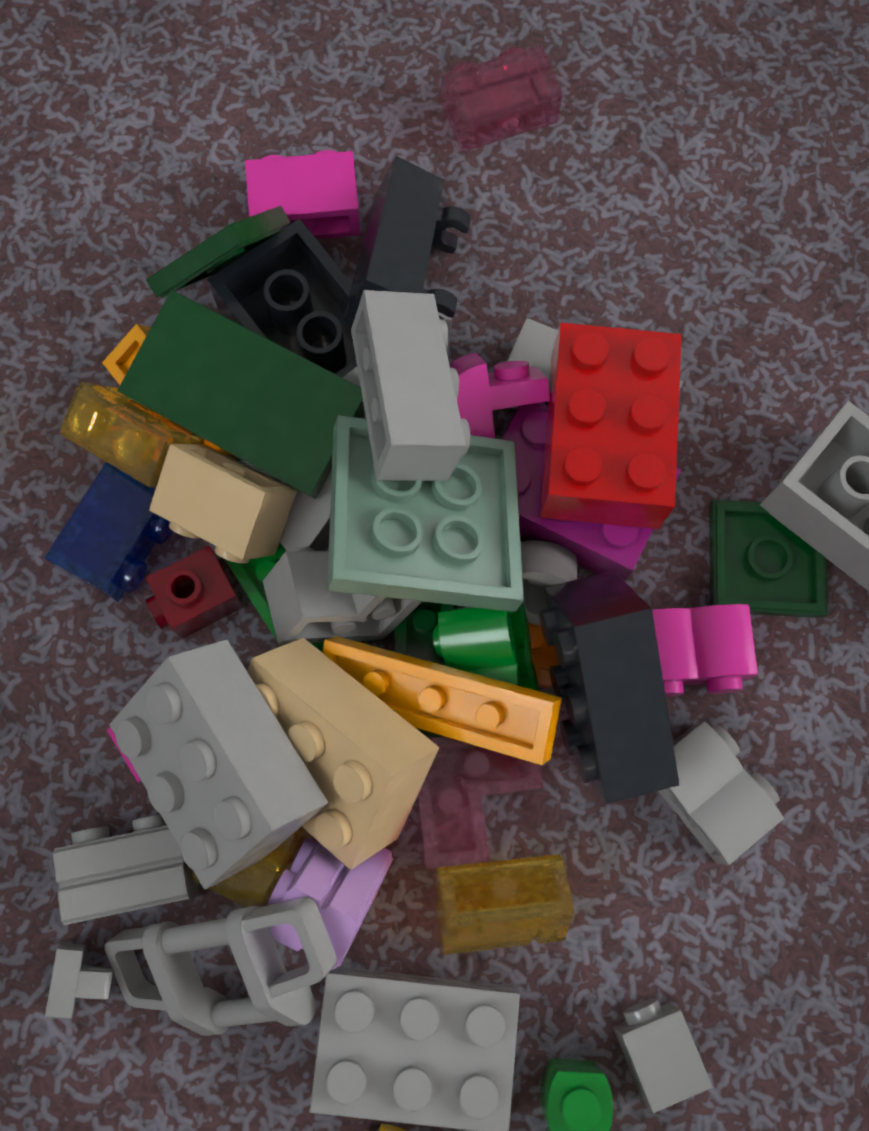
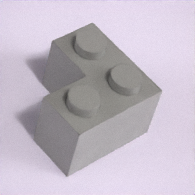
[263,547,422,645]

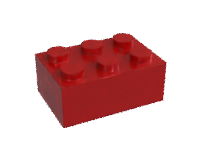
[540,322,682,529]

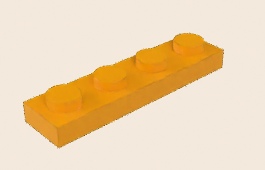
[322,636,562,765]

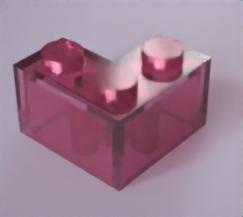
[416,736,544,869]

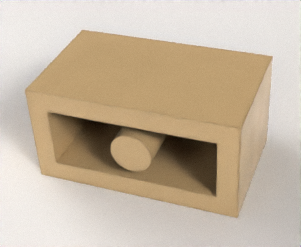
[149,444,298,563]

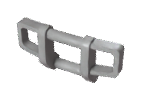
[104,897,337,1036]

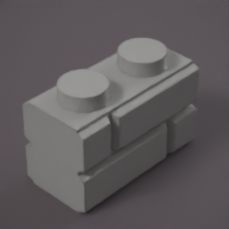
[52,815,199,925]

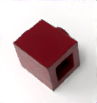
[146,545,244,639]

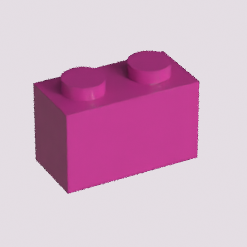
[245,150,361,239]

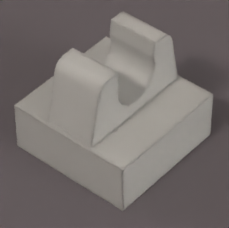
[45,943,113,1019]

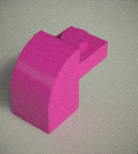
[449,353,550,439]

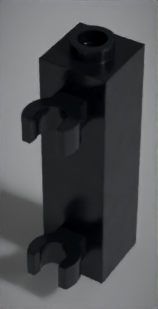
[343,156,471,324]

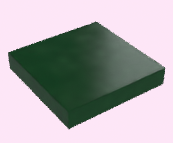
[146,206,291,298]
[709,500,828,618]

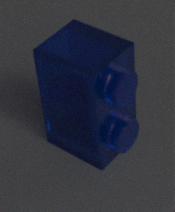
[44,459,173,603]

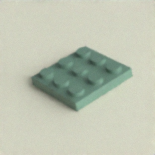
[328,415,524,612]

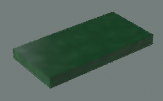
[117,290,364,499]

